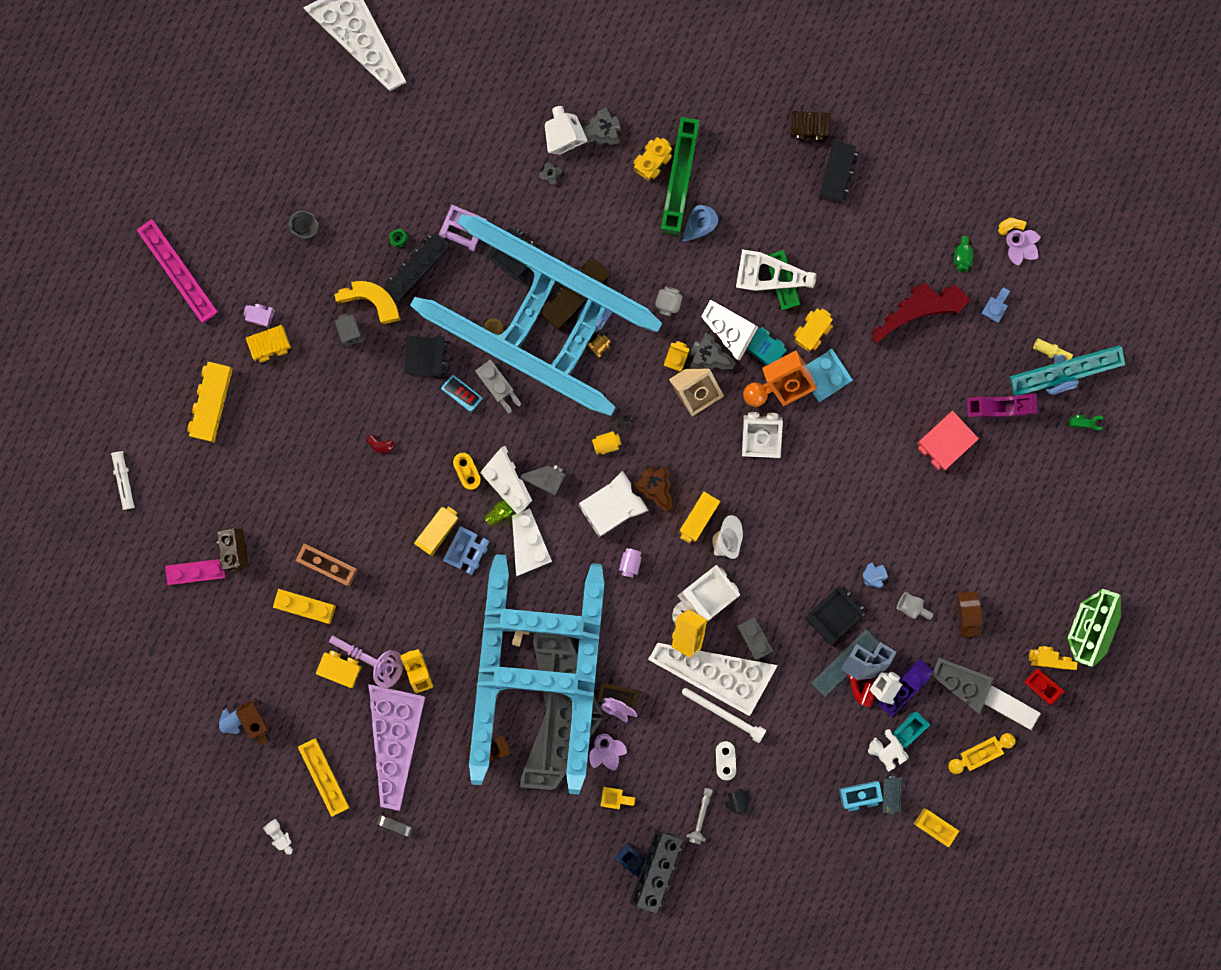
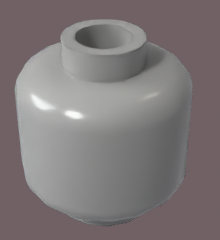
[655,286,683,316]

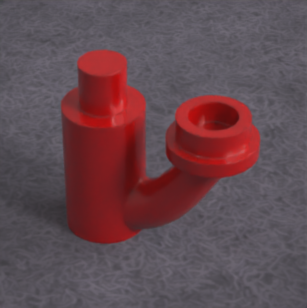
[847,675,877,708]

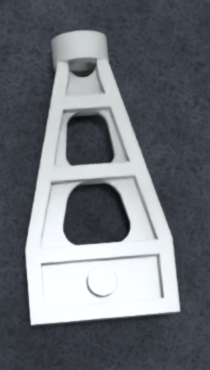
[736,250,816,291]

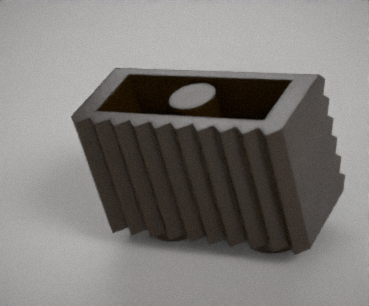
[790,111,830,142]

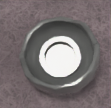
[288,210,319,240]

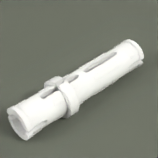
[111,451,135,510]

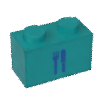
[746,327,787,366]

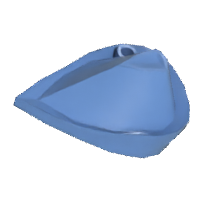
[682,205,718,242]

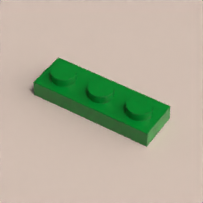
[768,250,801,311]

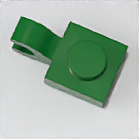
[1068,415,1103,431]

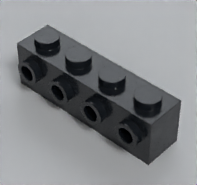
[384,232,451,304]
[630,829,683,913]

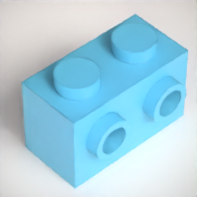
[839,781,883,811]

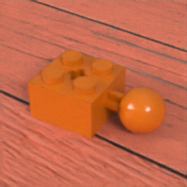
[743,351,817,407]

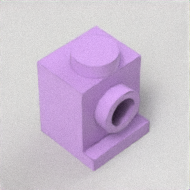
[244,304,275,328]

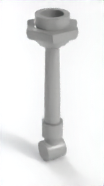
[686,788,712,845]

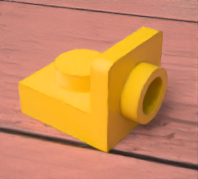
[663,341,689,372]

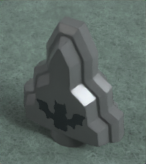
[582,108,621,146]
[689,333,736,370]

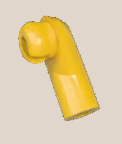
[998,218,1026,235]

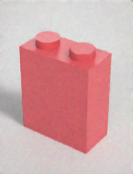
[917,411,979,471]

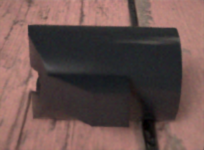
[724,788,751,814]

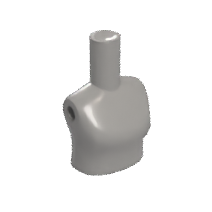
[896,592,933,620]

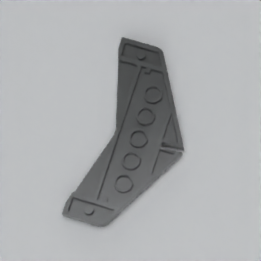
[520,633,603,790]

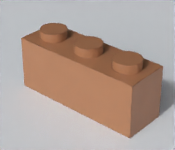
[295,544,358,587]

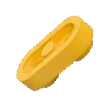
[453,453,481,490]

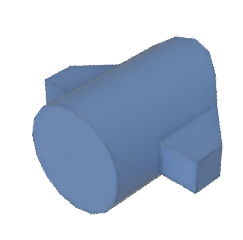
[863,562,888,588]
[219,709,242,734]

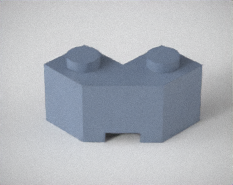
[841,642,896,680]

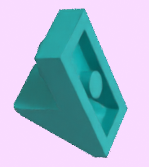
[892,711,930,748]

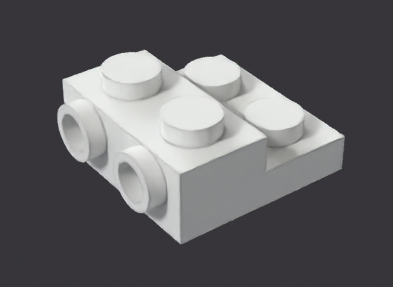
[742,412,783,458]

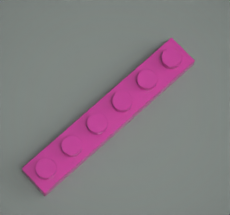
[137,219,218,323]

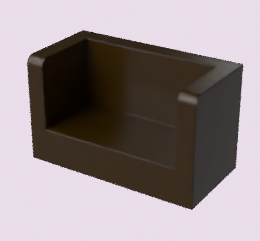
[597,683,639,710]

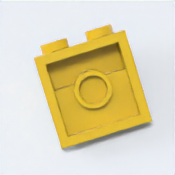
[1029,646,1077,670]

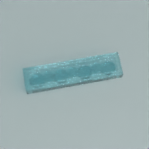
[811,629,879,697]

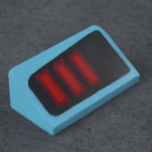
[441,375,483,413]

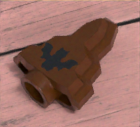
[633,466,672,512]

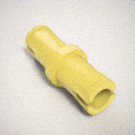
[1033,338,1073,361]

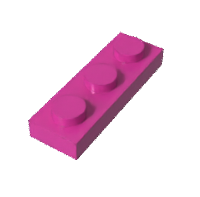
[165,559,226,585]

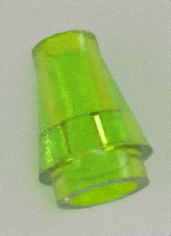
[484,500,513,526]

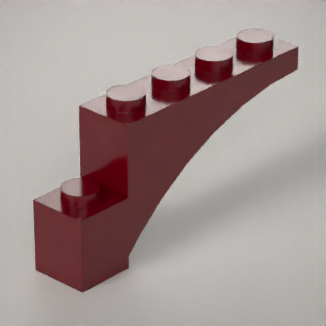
[871,282,971,344]

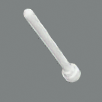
[682,688,766,743]

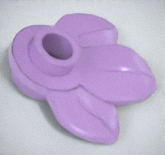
[1006,230,1041,265]
[601,697,637,723]
[589,734,627,770]

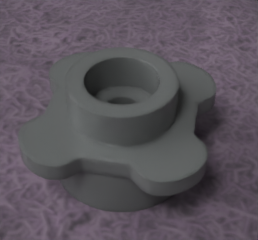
[539,162,561,185]

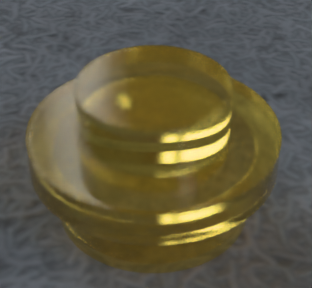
[484,318,503,335]

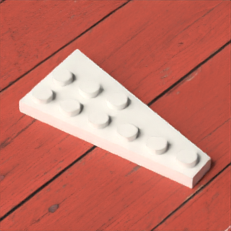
[303,0,406,91]
[648,643,778,716]

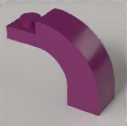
[967,394,1038,418]

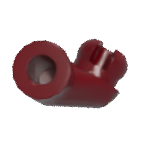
[366,434,395,453]

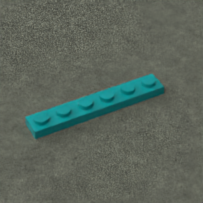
[1010,345,1125,396]

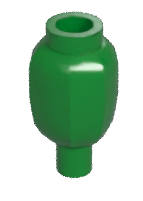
[954,236,973,272]

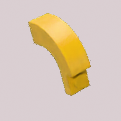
[334,281,400,324]

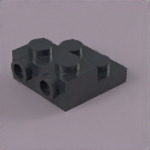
[486,227,540,281]

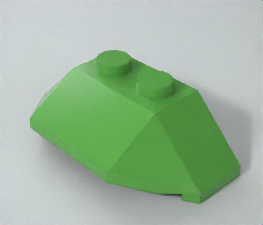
[1067,589,1121,667]

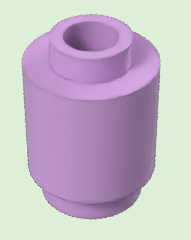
[619,548,642,578]

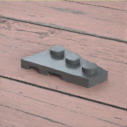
[932,658,994,715]

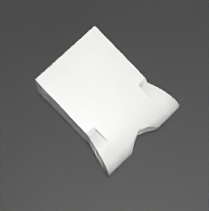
[578,471,649,537]

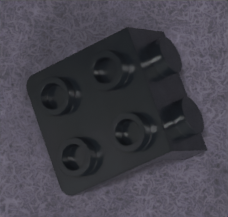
[404,336,448,377]

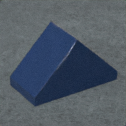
[614,843,645,877]

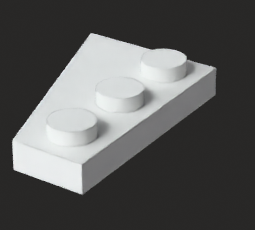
[701,300,758,360]

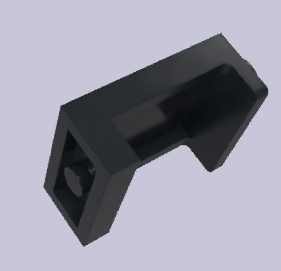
[804,586,865,646]

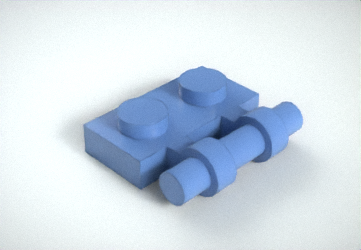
[443,526,490,575]

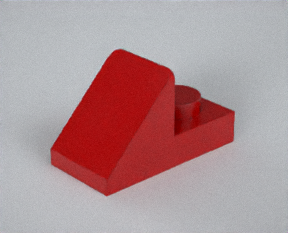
[1024,669,1065,706]

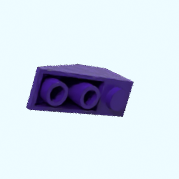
[878,658,933,717]

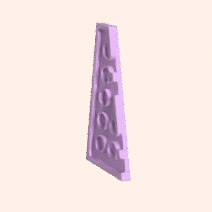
[368,684,425,811]

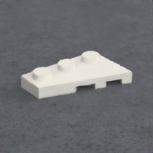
[480,446,532,515]
[512,508,552,576]

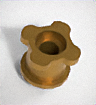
[587,334,611,359]

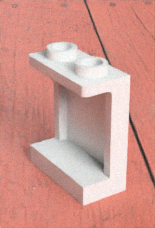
[678,565,740,621]

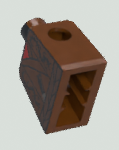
[236,698,270,746]

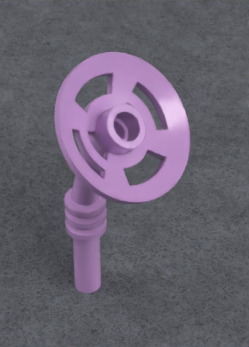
[329,635,403,688]

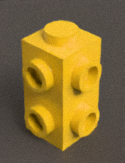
[633,137,673,182]
[794,308,833,352]

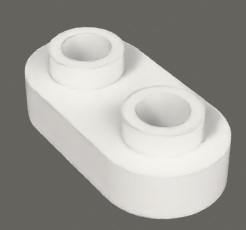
[716,741,736,780]

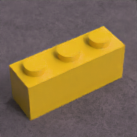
[273,589,336,624]

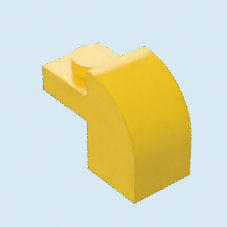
[400,649,433,694]

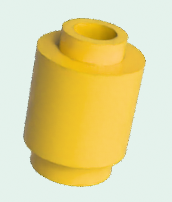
[592,431,621,455]

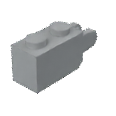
[475,359,521,414]

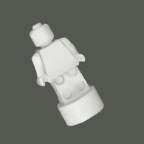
[263,819,293,855]

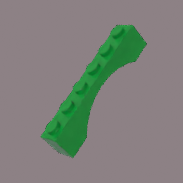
[660,117,700,236]

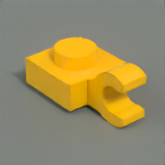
[601,787,636,809]

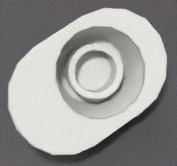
[712,515,743,559]

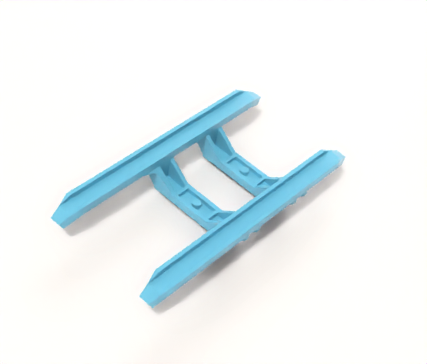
[410,214,662,416]
[469,554,604,795]

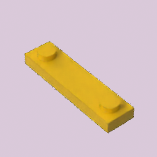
[298,738,350,817]

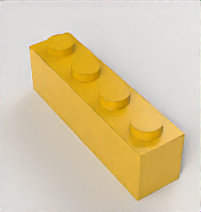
[187,362,233,443]

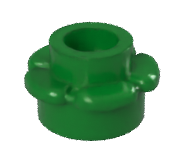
[389,229,408,247]

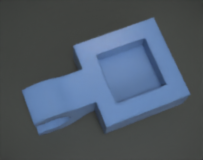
[981,287,1010,323]

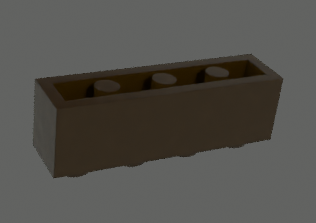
[541,258,611,331]

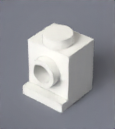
[870,671,902,705]

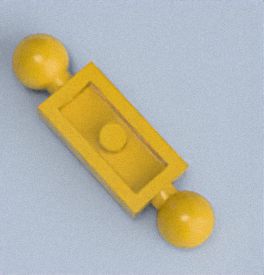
[948,733,1015,774]

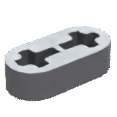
[376,814,414,837]

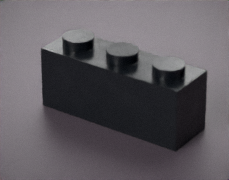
[819,140,858,204]

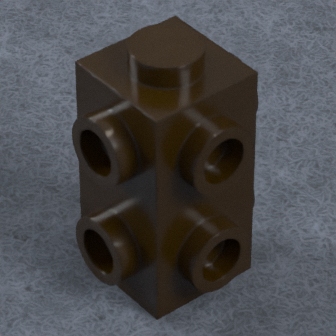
[217,528,249,574]

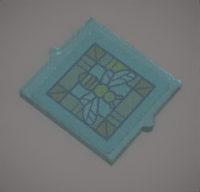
[883,776,901,814]

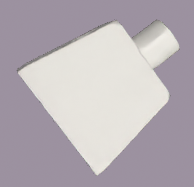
[545,106,588,155]

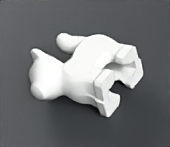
[868,729,909,772]

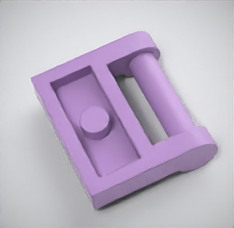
[439,205,487,251]

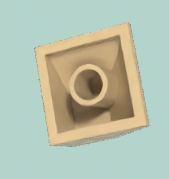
[669,369,724,417]

